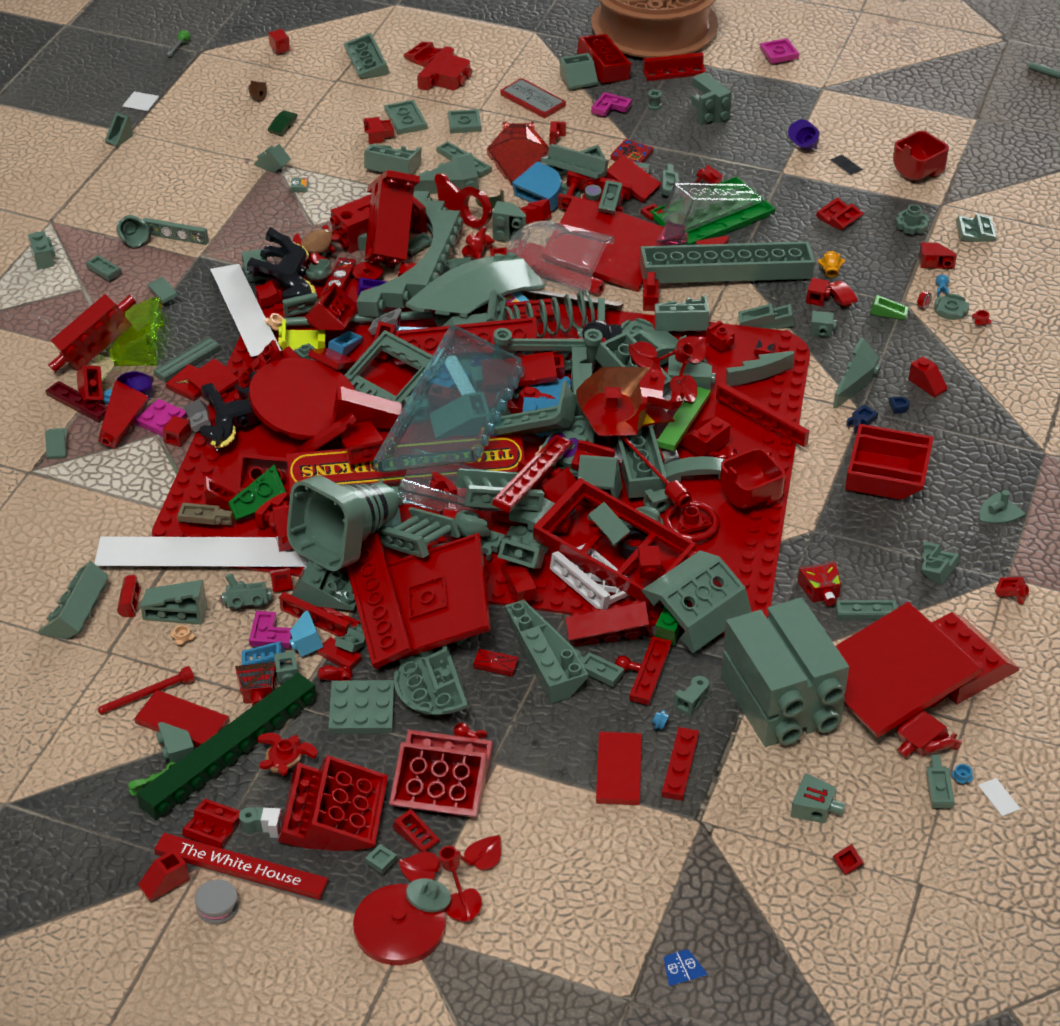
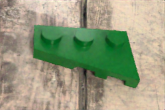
[228,465,286,521]

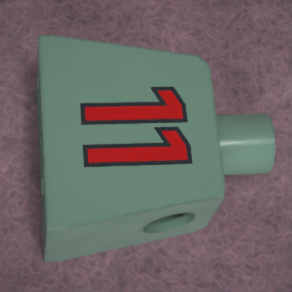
[790,773,846,823]

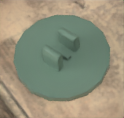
[406,878,451,912]

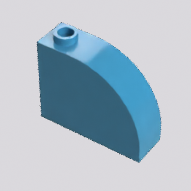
[512,161,563,212]

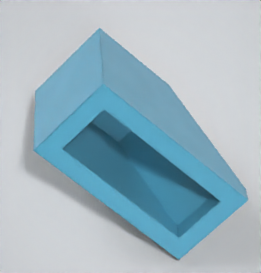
[289,610,323,657]

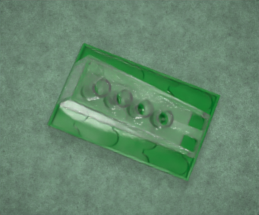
[650,176,776,245]

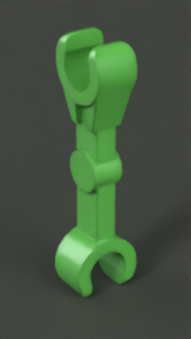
[128,762,176,797]

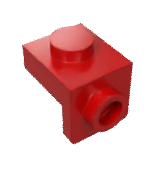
[695,165,723,186]

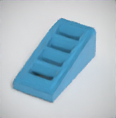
[328,331,363,356]
[242,641,286,665]

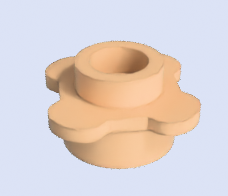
[265,313,283,331]
[170,625,194,645]

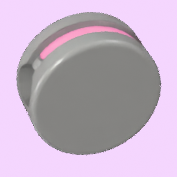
[195,879,239,924]

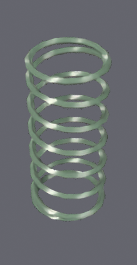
[503,290,595,338]

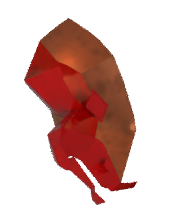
[576,357,686,436]

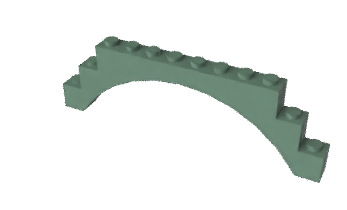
[356,191,463,317]

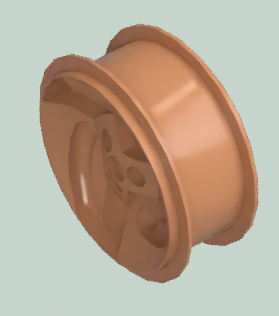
[591,0,718,58]

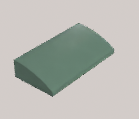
[344,33,390,78]

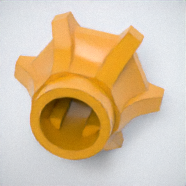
[818,251,845,277]

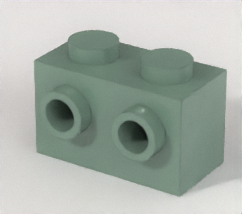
[28,231,55,270]
[498,535,546,568]

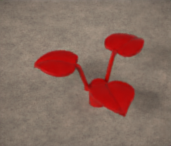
[629,337,705,403]
[399,835,501,922]

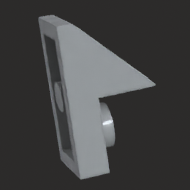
[368,308,402,335]
[183,399,211,432]

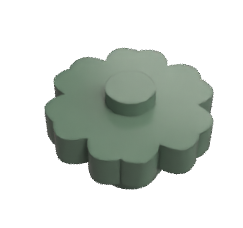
[895,204,930,235]

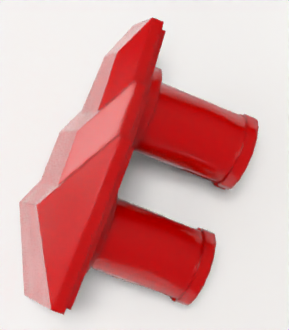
[518,199,552,226]

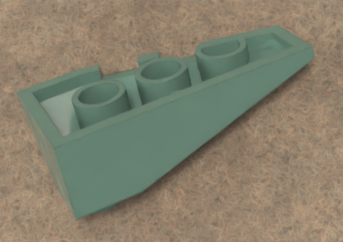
[414,152,478,194]
[833,338,881,409]

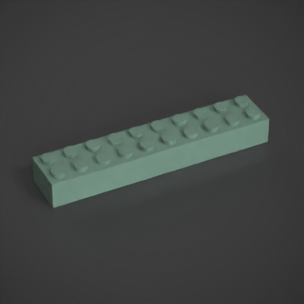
[639,241,815,284]

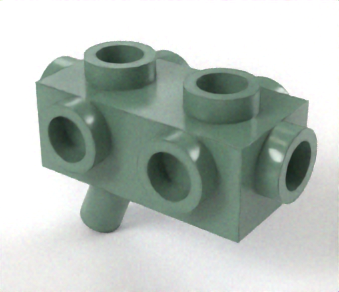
[222,573,272,609]

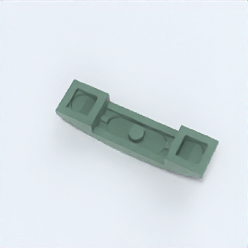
[664,456,725,482]

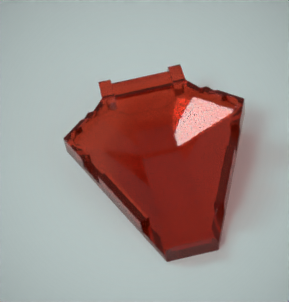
[487,122,549,186]

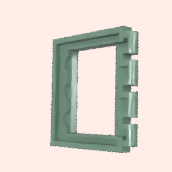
[344,330,440,407]

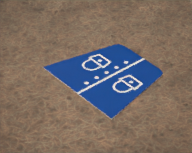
[664,950,708,986]

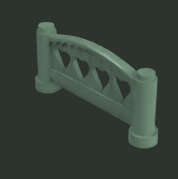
[493,328,602,372]

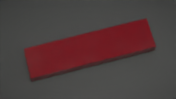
[46,381,107,423]

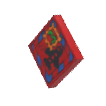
[610,139,654,163]

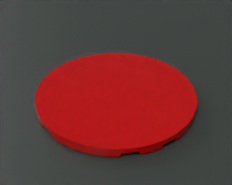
[248,358,356,440]

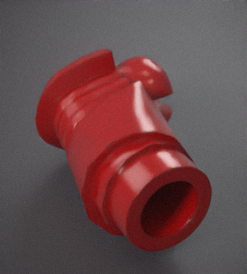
[318,665,352,681]

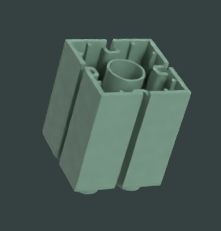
[721,597,849,747]

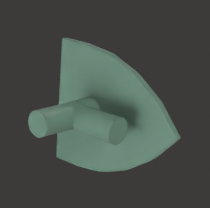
[979,490,1026,524]

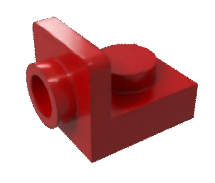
[549,121,566,145]
[995,577,1029,604]

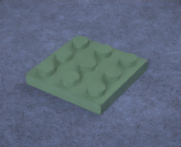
[328,680,394,734]

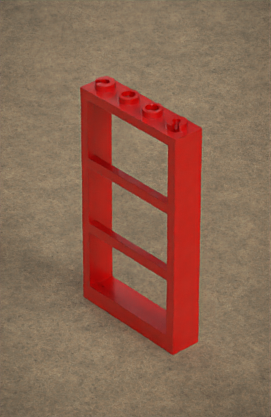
[533,477,696,607]

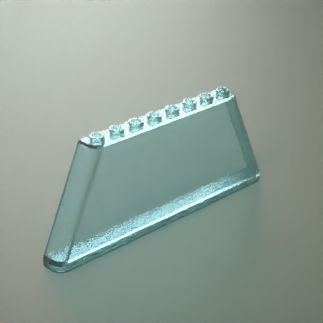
[373,325,524,473]

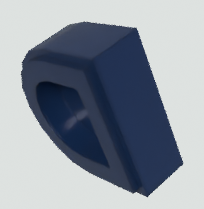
[889,396,910,414]

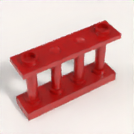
[558,171,632,213]

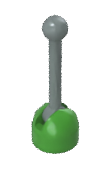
[167,30,191,57]

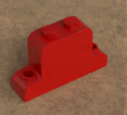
[417,46,472,90]

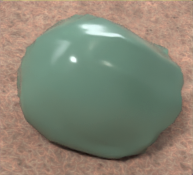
[116,215,149,248]
[455,510,491,538]

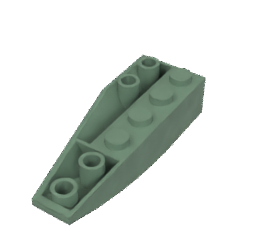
[505,600,589,704]

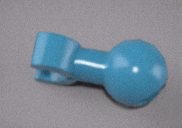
[936,274,949,297]

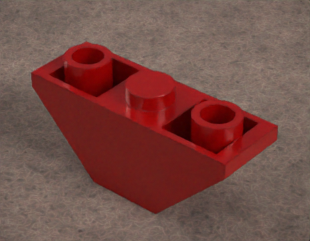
[239,340,281,388]

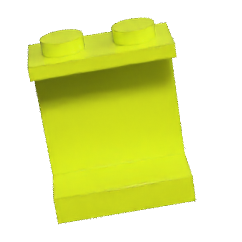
[278,319,325,351]

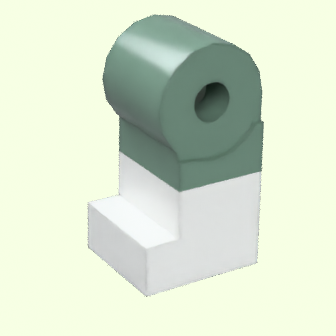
[239,807,282,838]

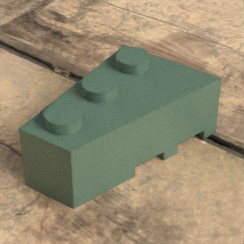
[364,144,422,174]
[654,295,709,332]
[140,580,207,625]

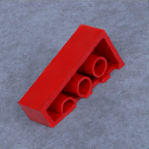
[565,601,655,647]

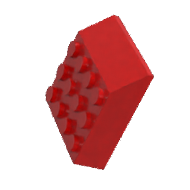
[845,424,934,500]
[932,612,1020,705]

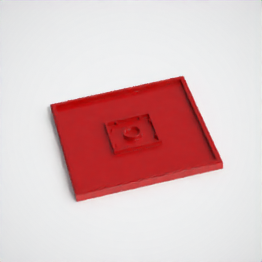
[542,196,668,292]
[388,533,491,663]
[836,601,983,738]

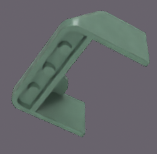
[490,380,577,436]

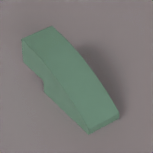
[738,303,796,329]

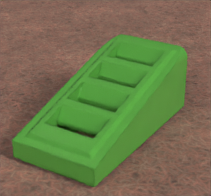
[869,295,909,320]

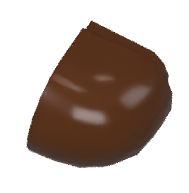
[248,81,267,101]

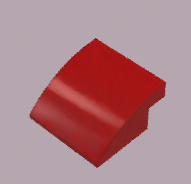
[389,730,494,818]
[277,755,388,851]

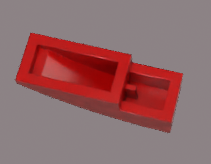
[500,562,537,602]

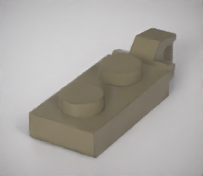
[177,503,233,525]

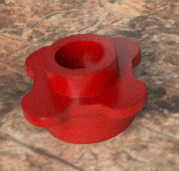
[972,310,992,326]

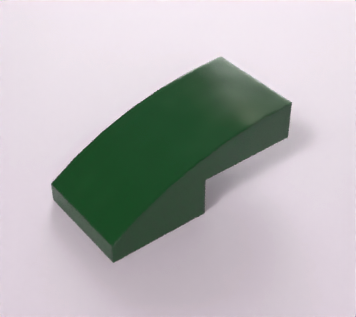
[268,110,298,137]

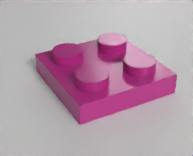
[759,38,800,64]
[135,399,188,437]

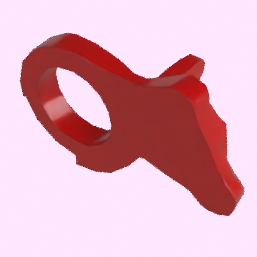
[434,173,492,228]

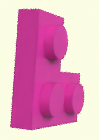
[591,92,632,117]
[249,611,292,649]

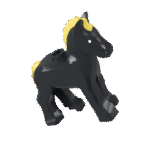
[247,227,316,305]
[199,371,261,453]

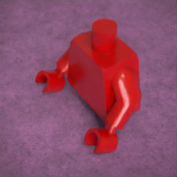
[896,710,963,758]

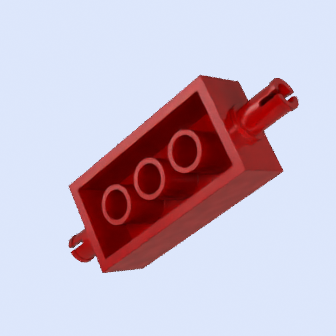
[47,294,137,373]

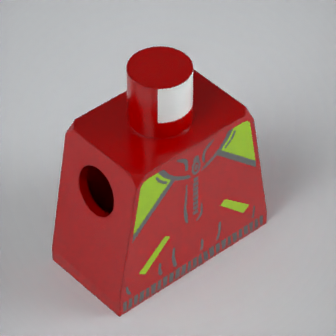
[798,561,841,606]

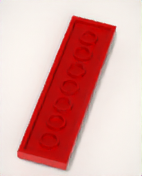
[395,317,537,365]
[347,533,412,669]

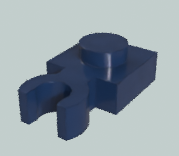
[846,405,878,432]

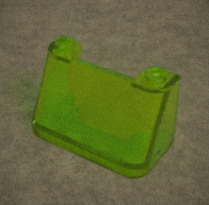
[110,297,164,366]

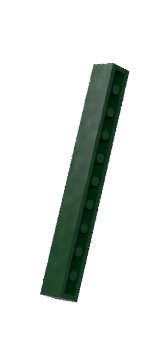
[136,672,317,820]

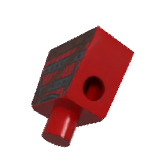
[235,662,277,706]

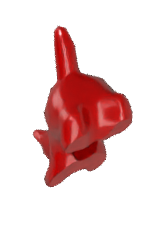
[462,227,495,259]

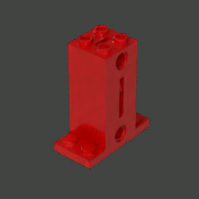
[364,170,420,268]
[330,194,427,253]

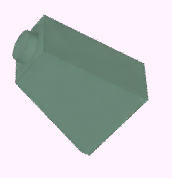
[668,352,715,390]

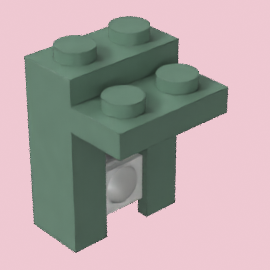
[691,72,732,126]

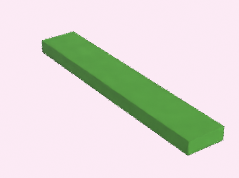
[657,387,711,451]

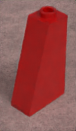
[98,380,149,450]
[333,386,405,429]

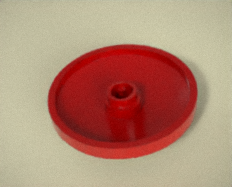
[353,884,445,965]

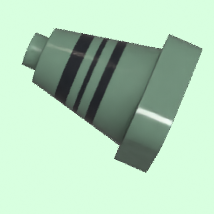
[287,475,399,571]

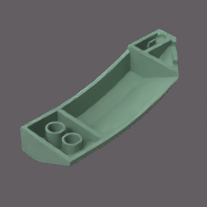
[406,252,545,318]

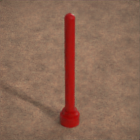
[98,666,195,714]

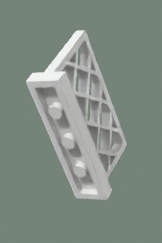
[550,544,629,610]

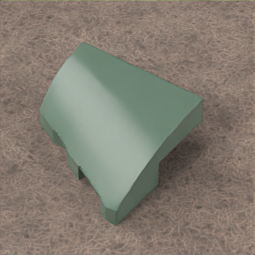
[922,541,960,585]

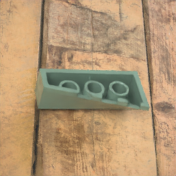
[38,561,109,639]

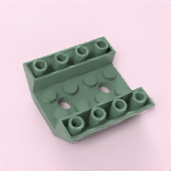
[642,550,751,653]

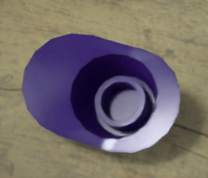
[788,119,820,150]
[117,371,154,400]

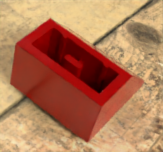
[532,467,576,503]

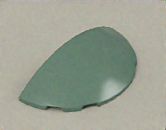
[394,645,469,715]

